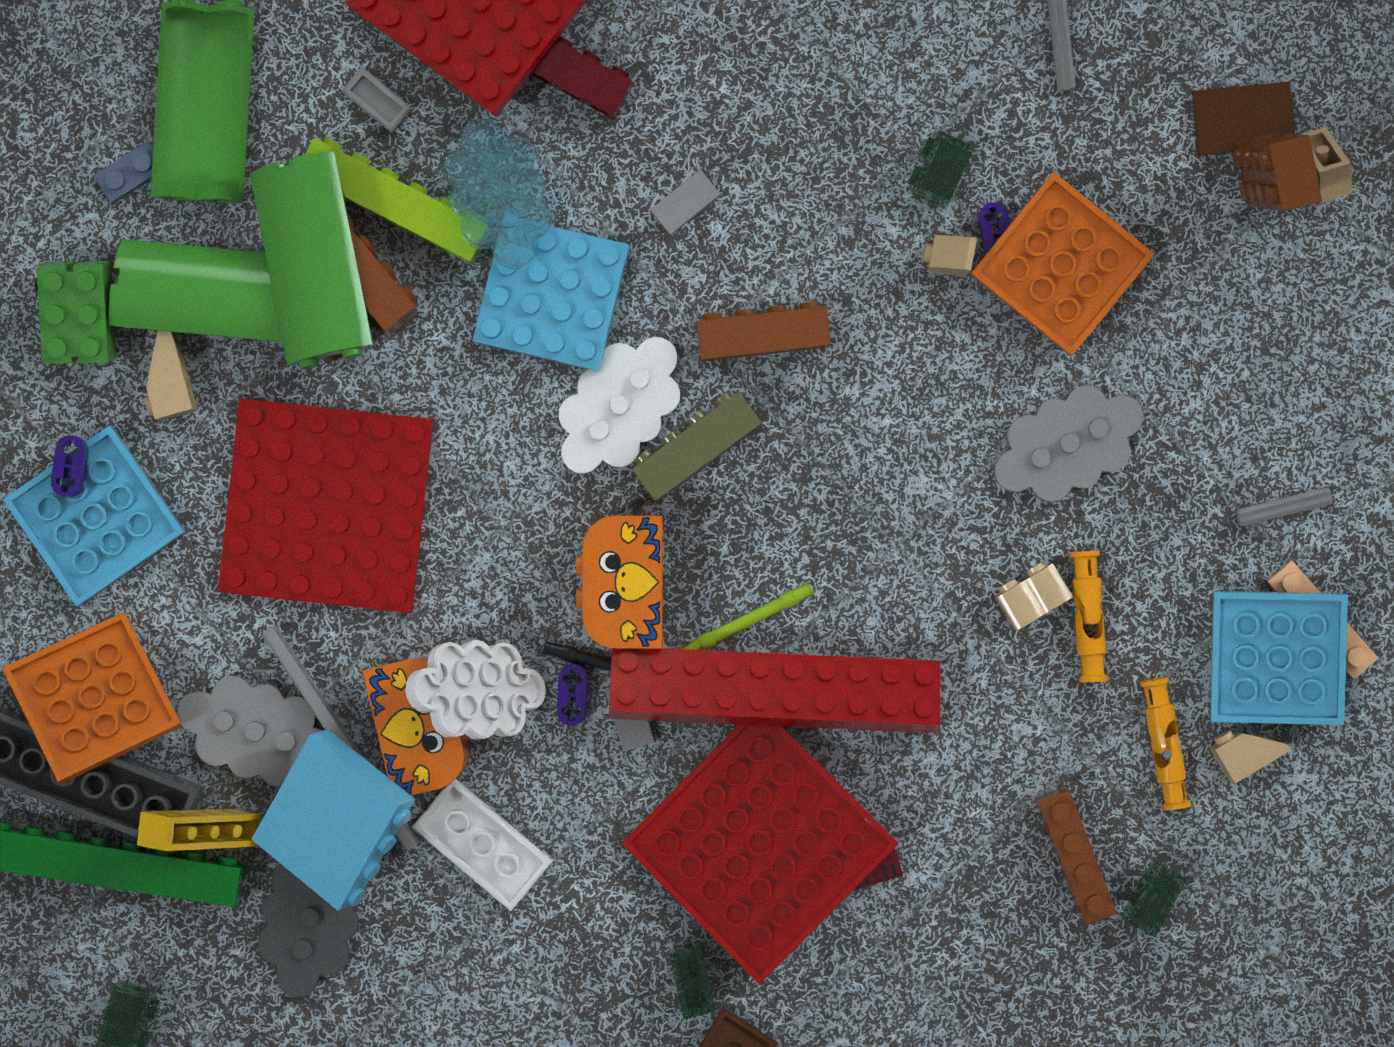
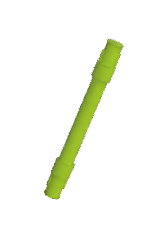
[681,582,814,650]

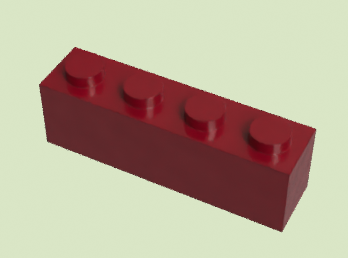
[530,36,633,120]

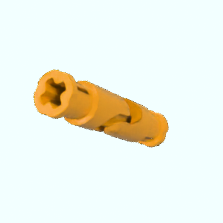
[1070,550,1108,683]
[1140,677,1192,811]

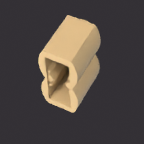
[994,562,1073,631]

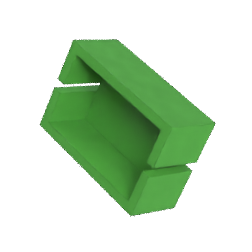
[36,261,116,364]

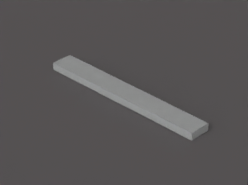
[262,626,420,852]

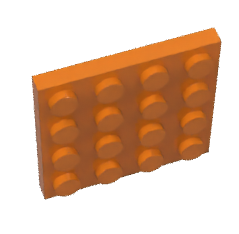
[970,172,1155,356]
[2,612,182,785]

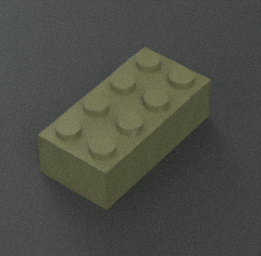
[632,391,762,503]

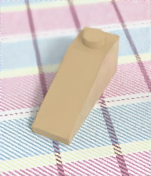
[144,330,198,421]

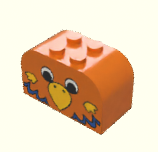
[576,516,663,649]
[362,657,469,796]

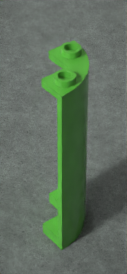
[150,0,255,204]
[250,151,373,369]
[109,239,283,342]

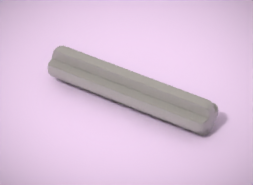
[1048,0,1076,92]
[1236,488,1333,526]

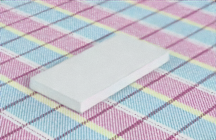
[411,779,553,911]

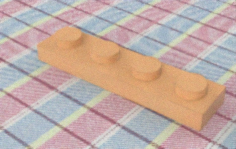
[1266,560,1378,680]

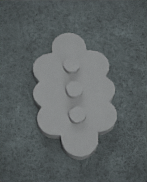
[994,385,1144,502]
[177,676,323,786]

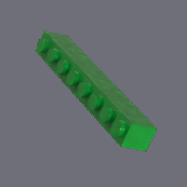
[0,821,246,907]

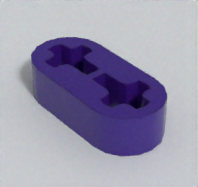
[978,202,1010,256]
[51,435,89,497]
[557,663,588,726]

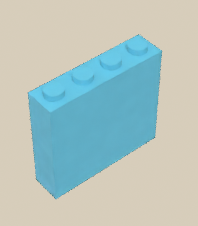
[251,729,416,911]

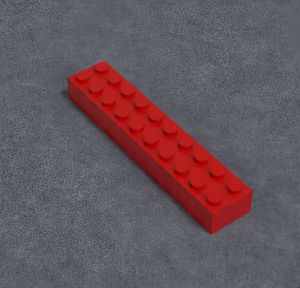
[609,648,941,733]

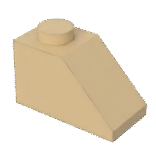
[1303,127,1352,203]
[922,235,977,278]
[1210,730,1291,784]

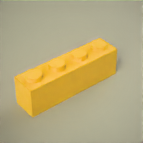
[137,809,261,851]

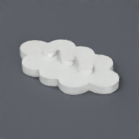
[559,337,680,474]
[405,640,546,740]

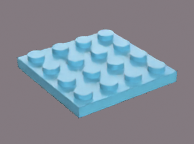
[472,216,630,372]
[3,425,186,607]
[1210,591,1348,725]

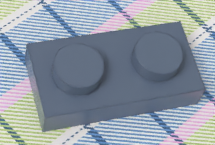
[93,141,153,204]

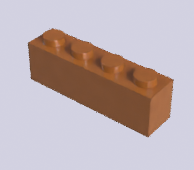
[697,301,831,362]
[1034,787,1117,926]

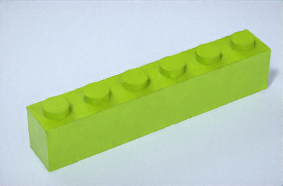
[305,137,490,265]

